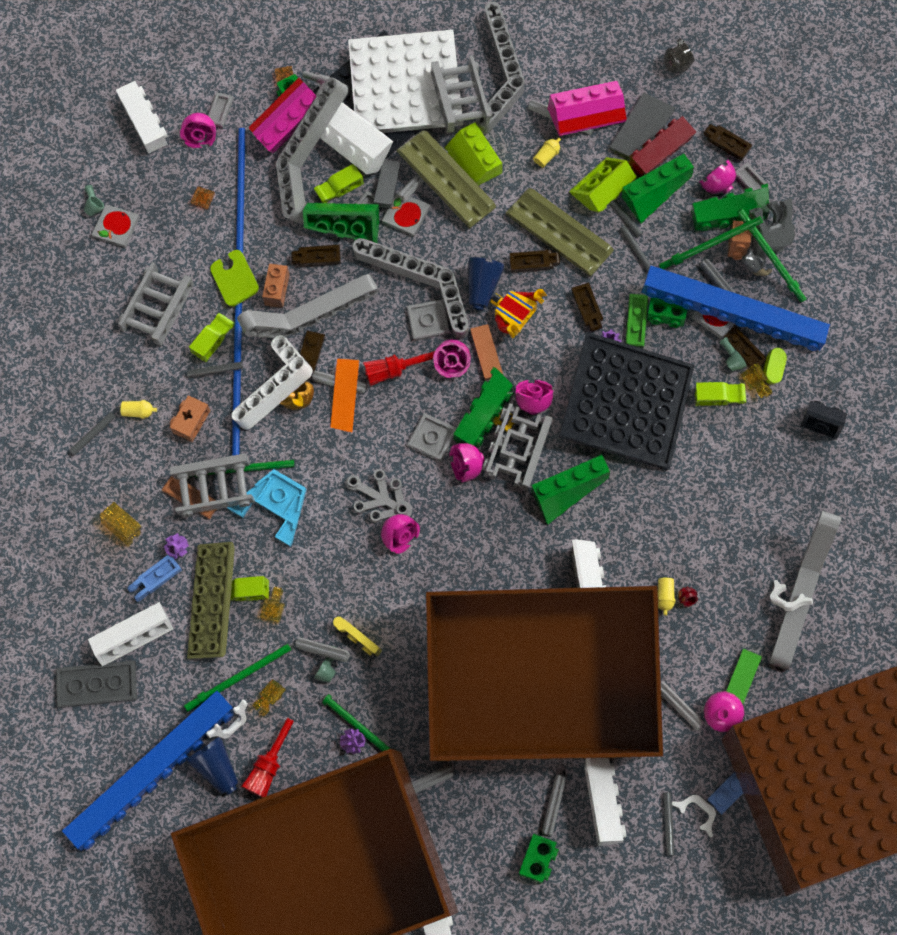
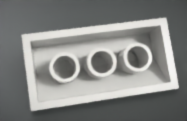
[320,102,393,174]
[571,539,606,588]
[584,758,626,846]

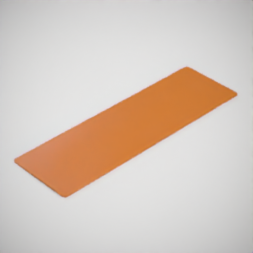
[330,359,359,432]

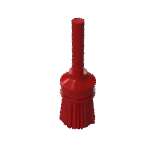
[363,351,435,386]
[241,718,294,798]

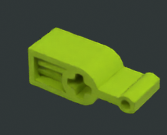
[314,164,364,203]
[189,313,234,362]
[694,382,746,406]
[230,576,269,601]

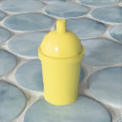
[533,137,561,168]
[121,400,157,419]
[657,578,676,616]

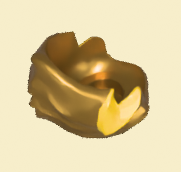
[280,382,314,410]

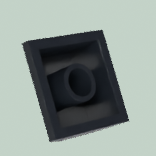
[800,400,847,440]

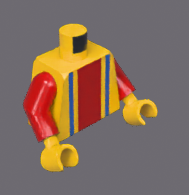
[490,289,547,338]

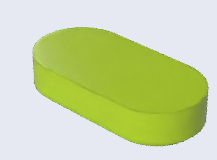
[763,348,787,384]

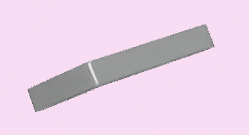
[476,2,524,134]
[276,77,348,223]
[352,238,469,339]
[237,274,379,339]
[769,511,842,670]

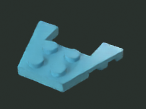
[227,469,307,547]

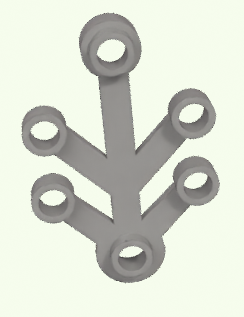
[346,469,412,523]

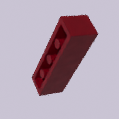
[628,116,697,178]

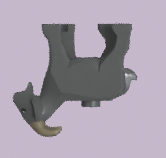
[742,198,796,276]

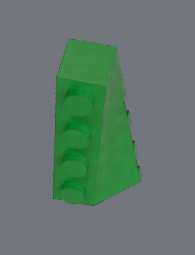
[621,154,694,224]
[691,183,770,231]
[303,203,379,243]
[453,367,514,448]
[531,455,610,525]

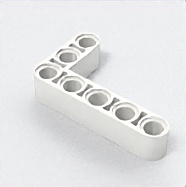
[232,335,313,430]

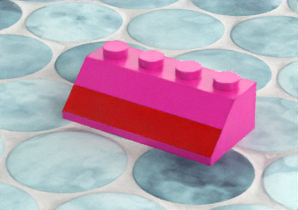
[248,78,316,153]
[547,81,627,136]

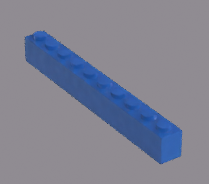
[641,266,830,351]
[62,691,234,851]

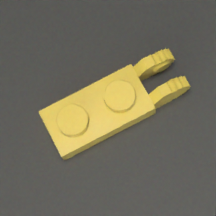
[333,617,382,657]

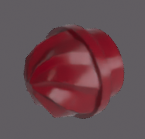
[678,586,698,607]

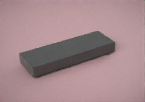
[374,160,401,208]

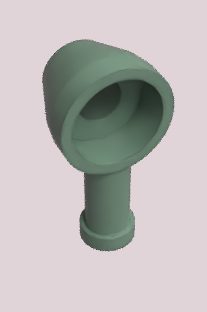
[84,185,104,216]
[719,337,747,372]
[314,646,337,683]

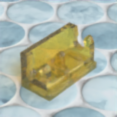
[100,502,142,547]

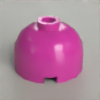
[180,113,216,148]
[699,160,736,194]
[433,339,471,378]
[515,380,553,415]
[450,443,485,482]
[381,514,420,554]
[704,691,744,732]

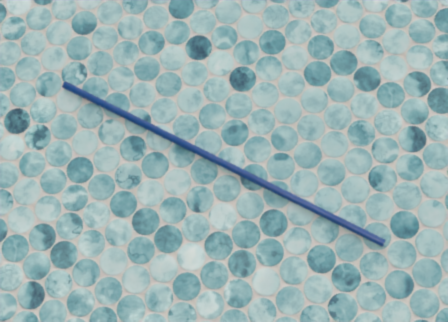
[232,128,245,456]

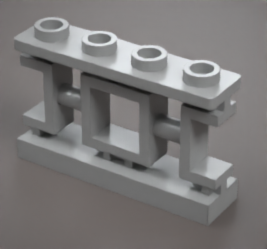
[482,403,553,491]

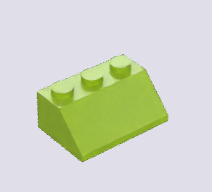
[445,123,502,186]
[569,157,637,212]

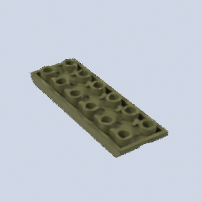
[397,130,496,229]
[506,188,614,277]
[187,542,235,659]

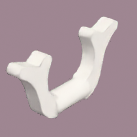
[770,580,813,611]
[206,700,248,739]
[672,795,716,837]

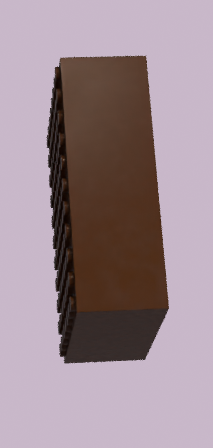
[426,586,663,761]
[721,666,897,897]
[170,749,458,935]

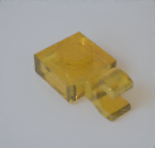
[741,364,772,398]
[260,586,285,623]
[252,679,286,716]

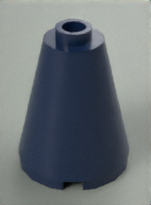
[468,257,504,311]
[186,737,238,795]

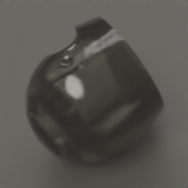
[663,38,695,73]

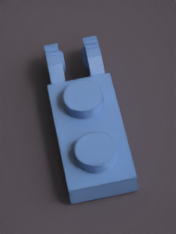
[127,555,182,602]

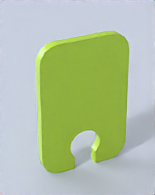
[210,250,259,307]

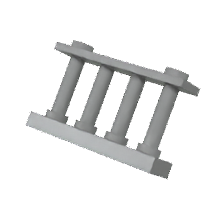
[430,55,492,133]
[118,262,194,346]
[170,453,255,517]

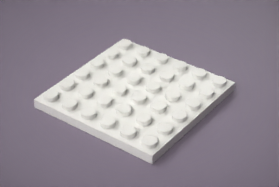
[348,30,463,133]

